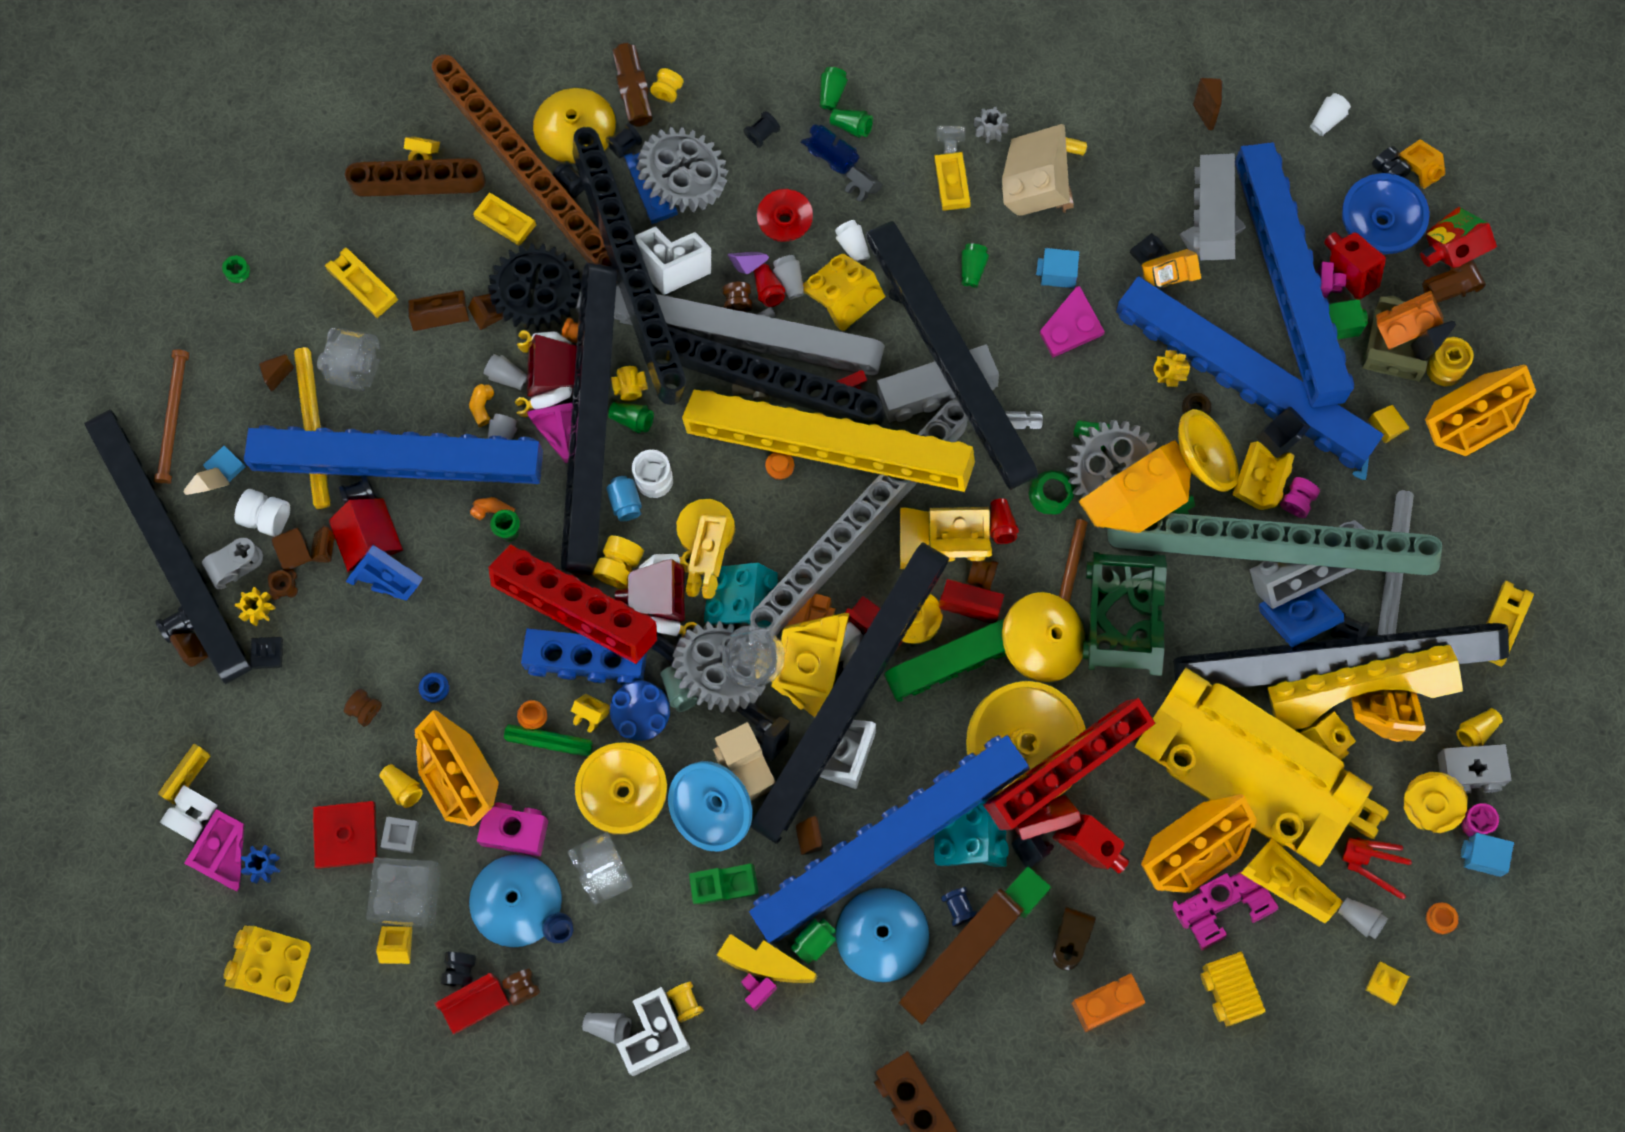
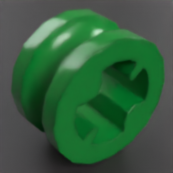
[222,255,250,283]

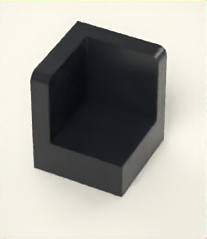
[1256,407,1310,459]

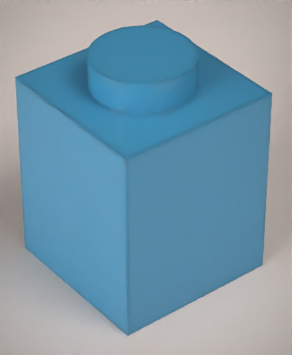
[1036,248,1080,288]
[1461,833,1514,877]

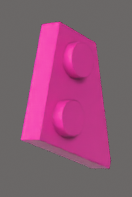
[1040,286,1105,358]

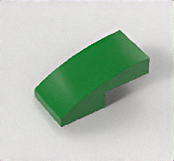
[689,863,759,905]

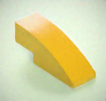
[717,934,817,983]

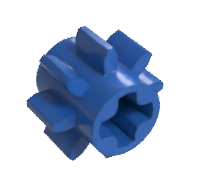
[241,845,280,884]

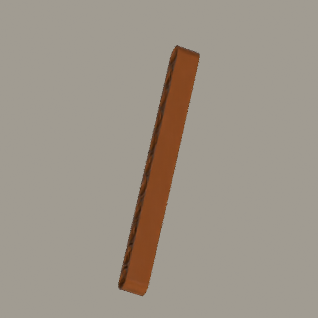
[432,55,618,283]

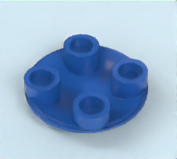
[610,681,670,741]

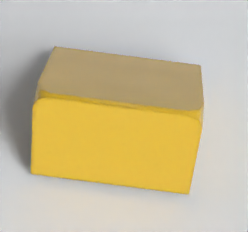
[1368,405,1409,443]
[376,926,412,964]

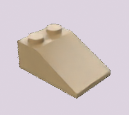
[1002,124,1070,216]

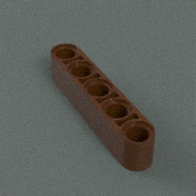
[345,158,486,197]
[899,888,1024,1025]

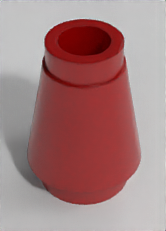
[753,264,785,307]
[990,498,1019,544]

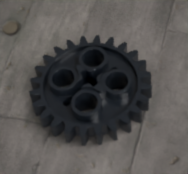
[488,243,581,331]

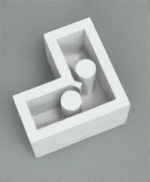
[635,226,711,295]
[616,987,691,1076]

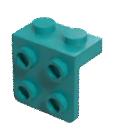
[704,562,778,628]
[934,799,1009,867]

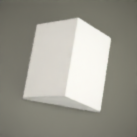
[820,720,876,789]

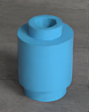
[606,476,642,522]

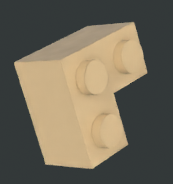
[713,722,776,801]

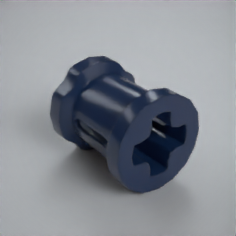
[941,887,977,927]

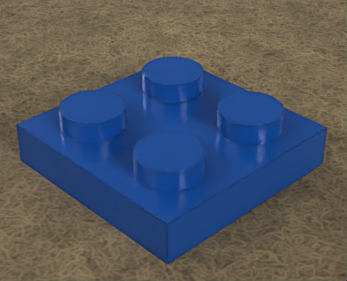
[1259,587,1344,647]

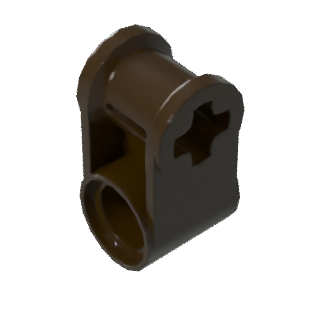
[1052,907,1096,971]

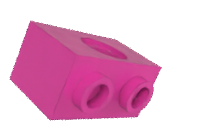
[477,802,549,857]

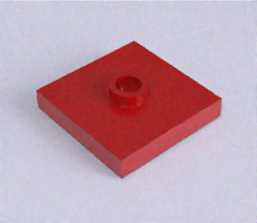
[1014,795,1082,840]
[313,801,378,869]

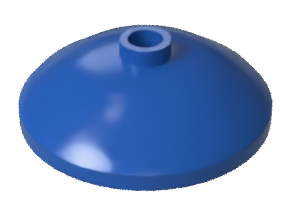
[1342,173,1430,254]

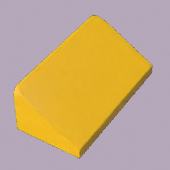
[900,508,929,569]
[158,744,210,804]

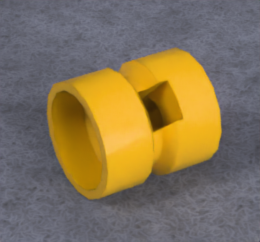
[1426,337,1474,387]
[593,535,644,589]

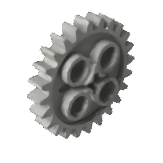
[636,127,728,212]
[1066,420,1157,499]
[672,621,770,713]

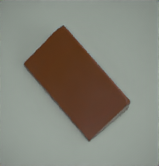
[1193,78,1222,130]
[408,290,469,331]

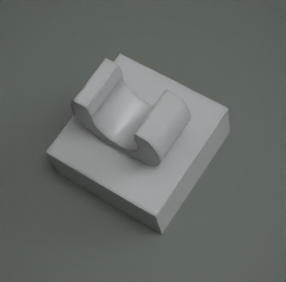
[380,817,419,853]

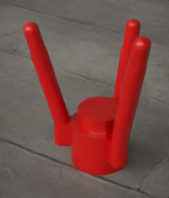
[1342,837,1412,900]

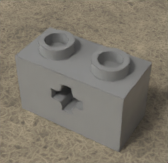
[1437,744,1512,794]

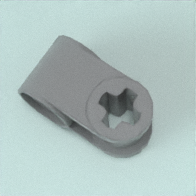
[202,538,263,589]

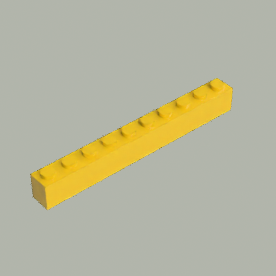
[682,389,975,492]

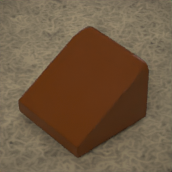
[468,294,503,330]
[259,354,294,392]
[311,526,335,563]
[271,528,312,571]
[170,633,209,667]
[796,816,823,855]

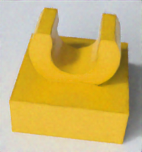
[404,136,440,160]
[571,693,610,733]
[1365,961,1409,1005]

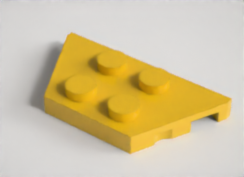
[772,613,849,717]

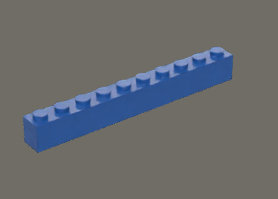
[1235,142,1354,408]
[1116,276,1384,470]
[244,425,543,484]
[749,735,1030,944]

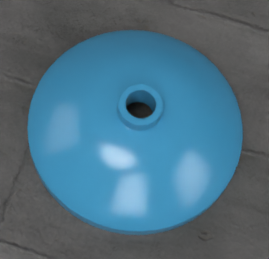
[668,761,752,851]
[469,855,562,947]
[836,888,929,982]

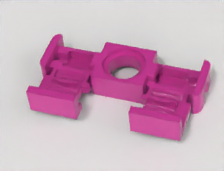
[1172,860,1278,951]

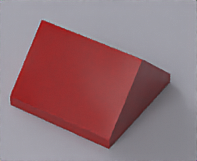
[329,498,403,572]

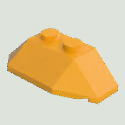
[1425,365,1536,456]
[1078,440,1191,533]
[1350,690,1426,742]
[414,710,499,826]
[1141,794,1257,893]

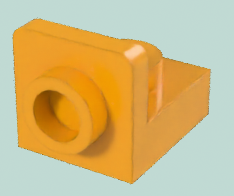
[1400,139,1445,189]

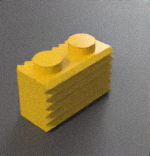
[1201,951,1266,1027]

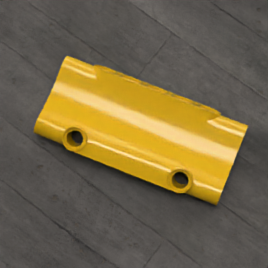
[1134,668,1373,867]

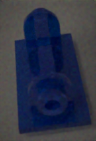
[800,124,860,174]

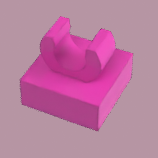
[1316,261,1346,298]
[741,973,777,1011]

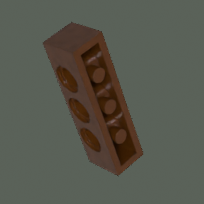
[874,1051,957,1132]

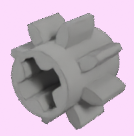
[974,107,1009,144]

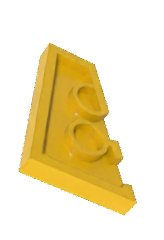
[1241,838,1343,923]

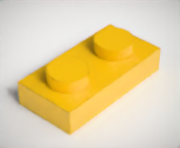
[934,152,970,211]
[473,192,536,246]

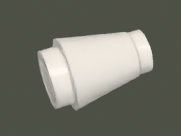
[1310,93,1351,136]
[835,220,870,263]

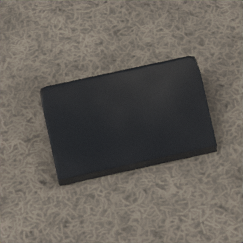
[1410,321,1456,360]

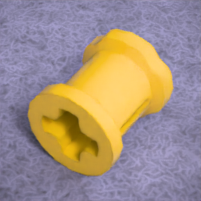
[666,982,704,1023]

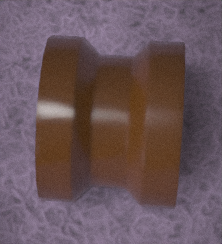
[723,282,753,312]
[967,560,999,590]
[344,688,382,727]
[502,969,541,1006]

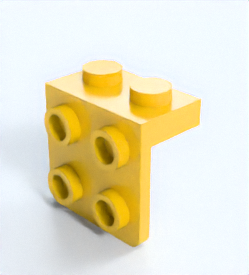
[803,254,886,331]
[930,507,992,562]
[224,926,311,1003]

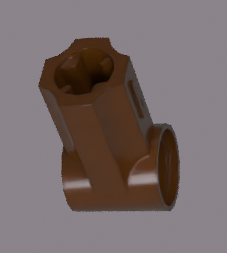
[1422,260,1486,303]

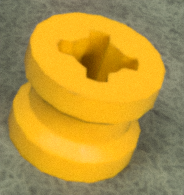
[650,68,684,103]

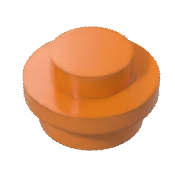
[765,452,795,480]
[517,700,547,729]
[1426,902,1459,934]

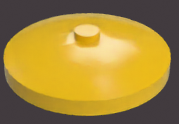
[966,681,1086,799]

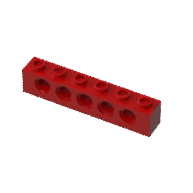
[488,544,657,664]
[983,698,1156,830]

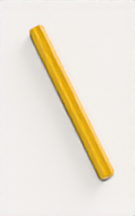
[294,347,330,509]

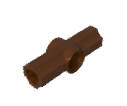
[612,43,653,127]

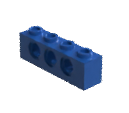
[521,628,648,686]

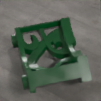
[1082,552,1167,676]

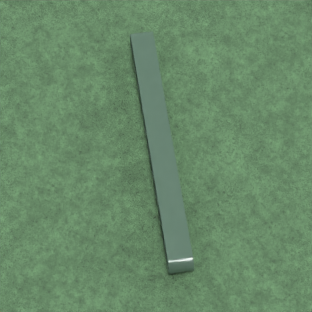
[1107,513,1442,575]

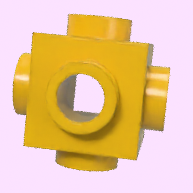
[1300,711,1356,760]

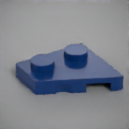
[346,545,423,600]

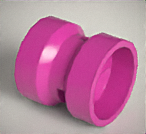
[1280,477,1320,518]
[1461,803,1499,837]

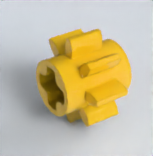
[1153,350,1190,387]
[611,366,648,401]
[235,587,275,626]

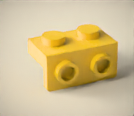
[1232,441,1295,510]

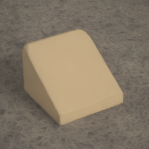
[183,468,229,495]

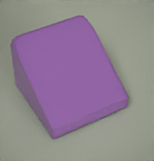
[728,252,769,274]

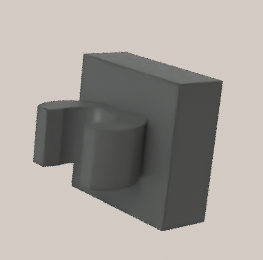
[845,167,883,202]

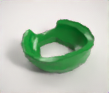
[1028,470,1075,514]

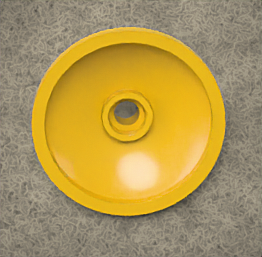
[533,88,616,164]
[1178,409,1239,492]
[1002,592,1085,683]
[575,742,667,834]

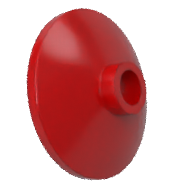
[757,189,813,242]

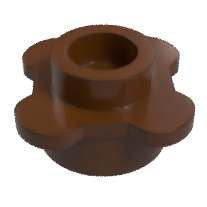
[268,569,298,600]

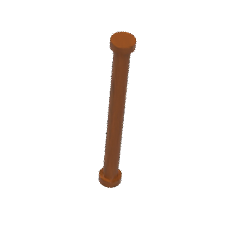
[153,349,190,484]

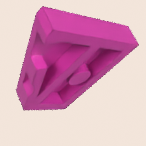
[527,402,573,463]
[184,809,245,892]

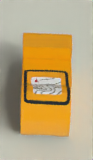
[1142,249,1201,288]

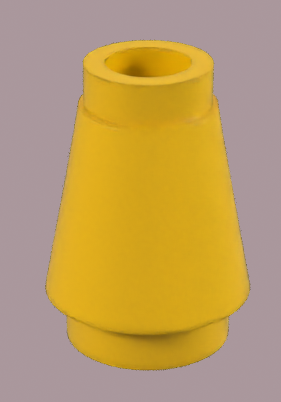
[1456,708,1503,747]
[379,764,423,808]

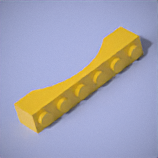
[1267,645,1463,730]

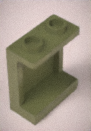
[1362,296,1428,382]

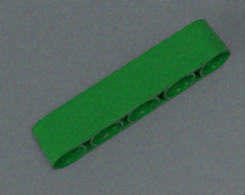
[884,618,1006,702]

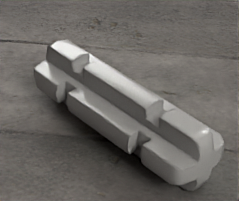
[1005,411,1043,429]

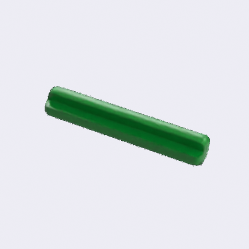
[504,724,593,757]

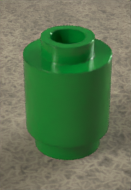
[791,918,836,965]

